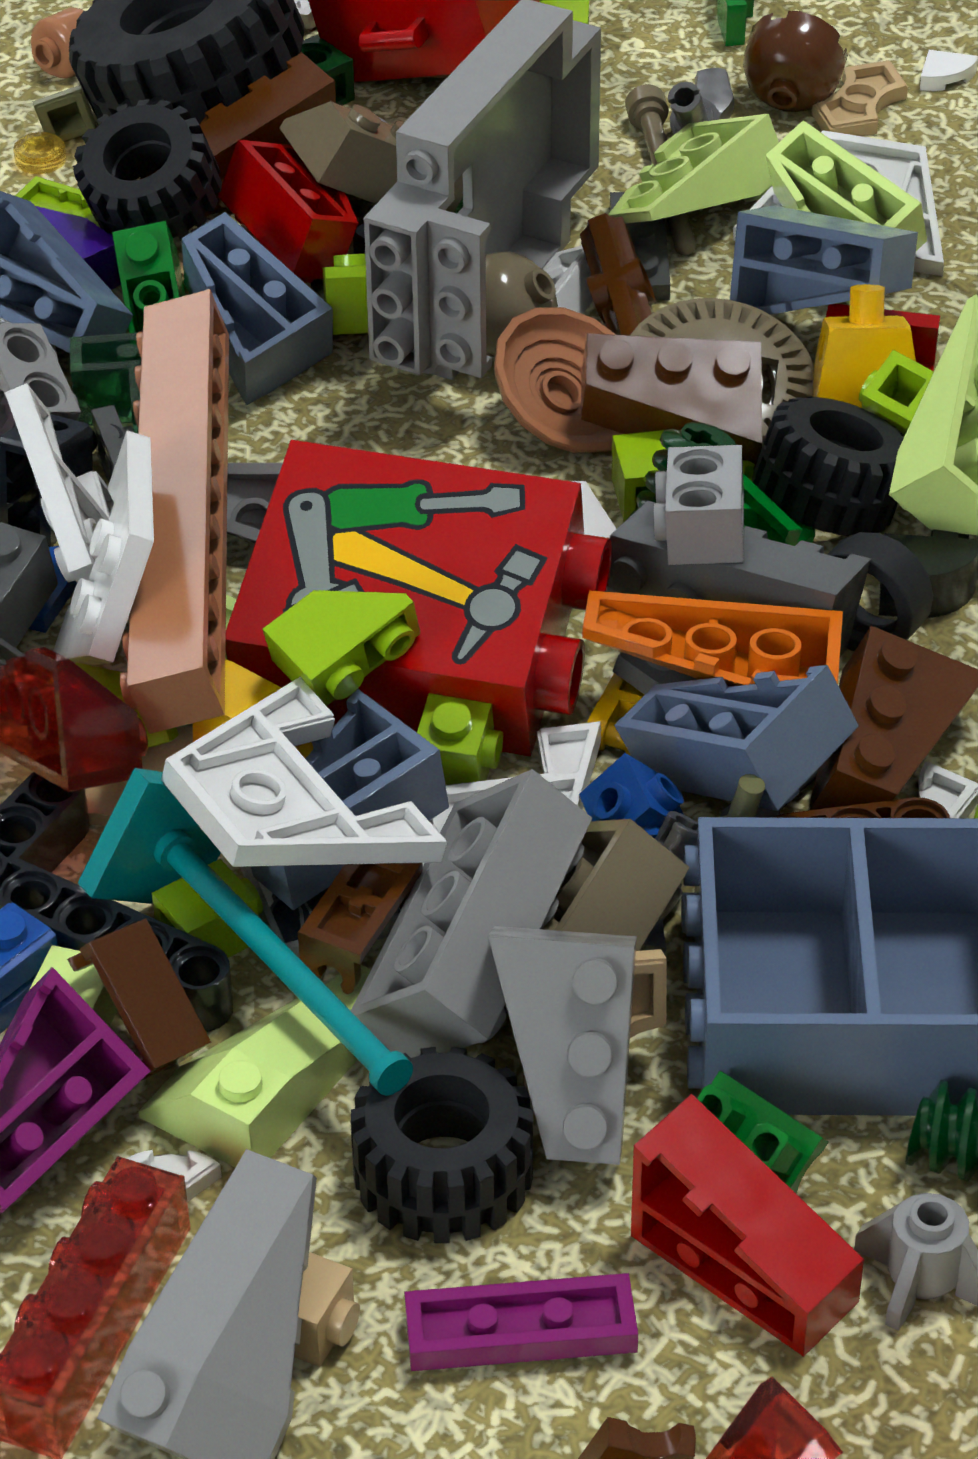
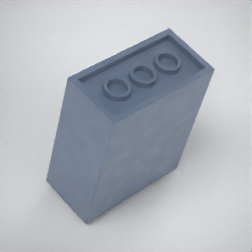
[681,817,978,1116]

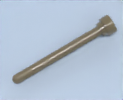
[625,84,696,256]

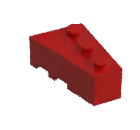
[218,140,358,283]
[631,1094,864,1357]

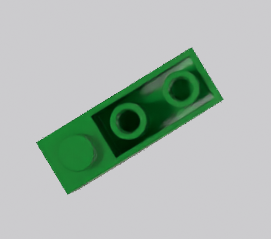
[112,221,186,367]

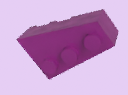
[0,967,150,1215]

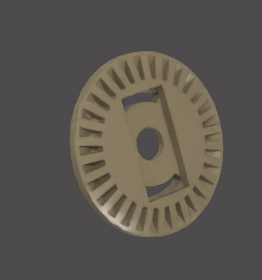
[630,298,814,444]

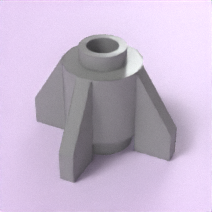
[854,1193,978,1331]

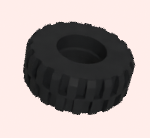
[69,0,305,124]

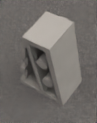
[488,926,637,1165]

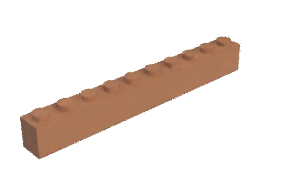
[120,289,229,734]

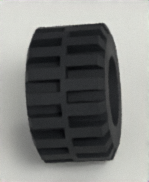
[73,99,222,241]
[752,397,904,536]
[350,1047,533,1243]

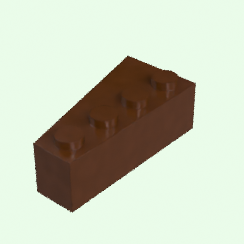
[136,52,336,217]

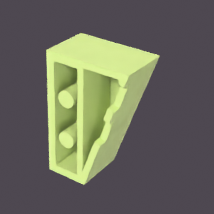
[766,120,927,305]

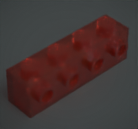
[0,1156,191,1459]

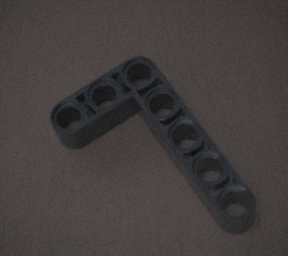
[0,764,233,1032]

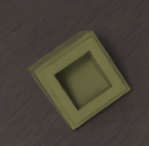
[32,85,97,145]

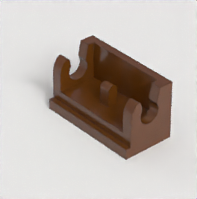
[298,863,423,994]
[67,918,211,1081]

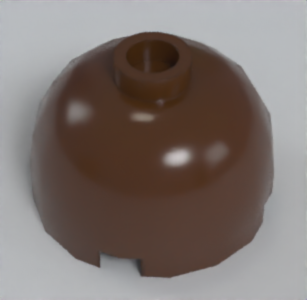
[743,11,848,112]

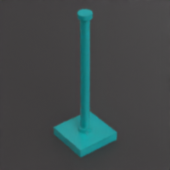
[78,768,413,1095]

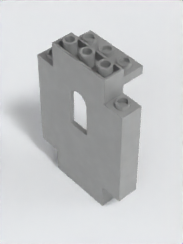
[364,0,601,380]

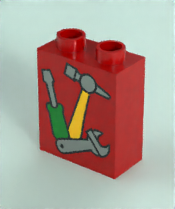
[225,440,612,757]

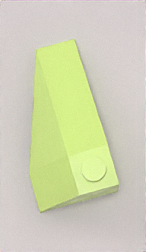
[608,114,779,223]
[889,295,978,536]
[138,965,371,1167]

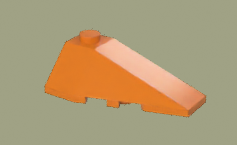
[582,590,843,687]

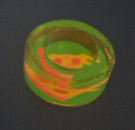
[13,132,67,174]

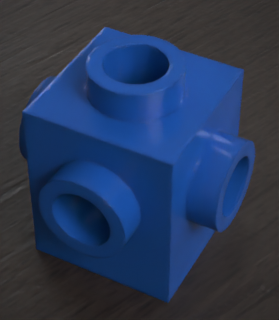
[579,753,684,838]

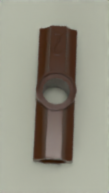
[580,213,656,335]

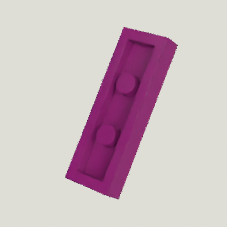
[404,1273,638,1371]

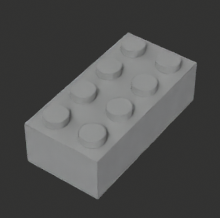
[351,769,592,1058]

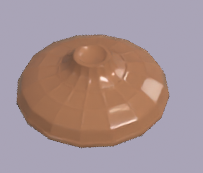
[494,307,622,453]

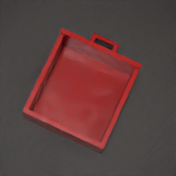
[308,0,540,82]

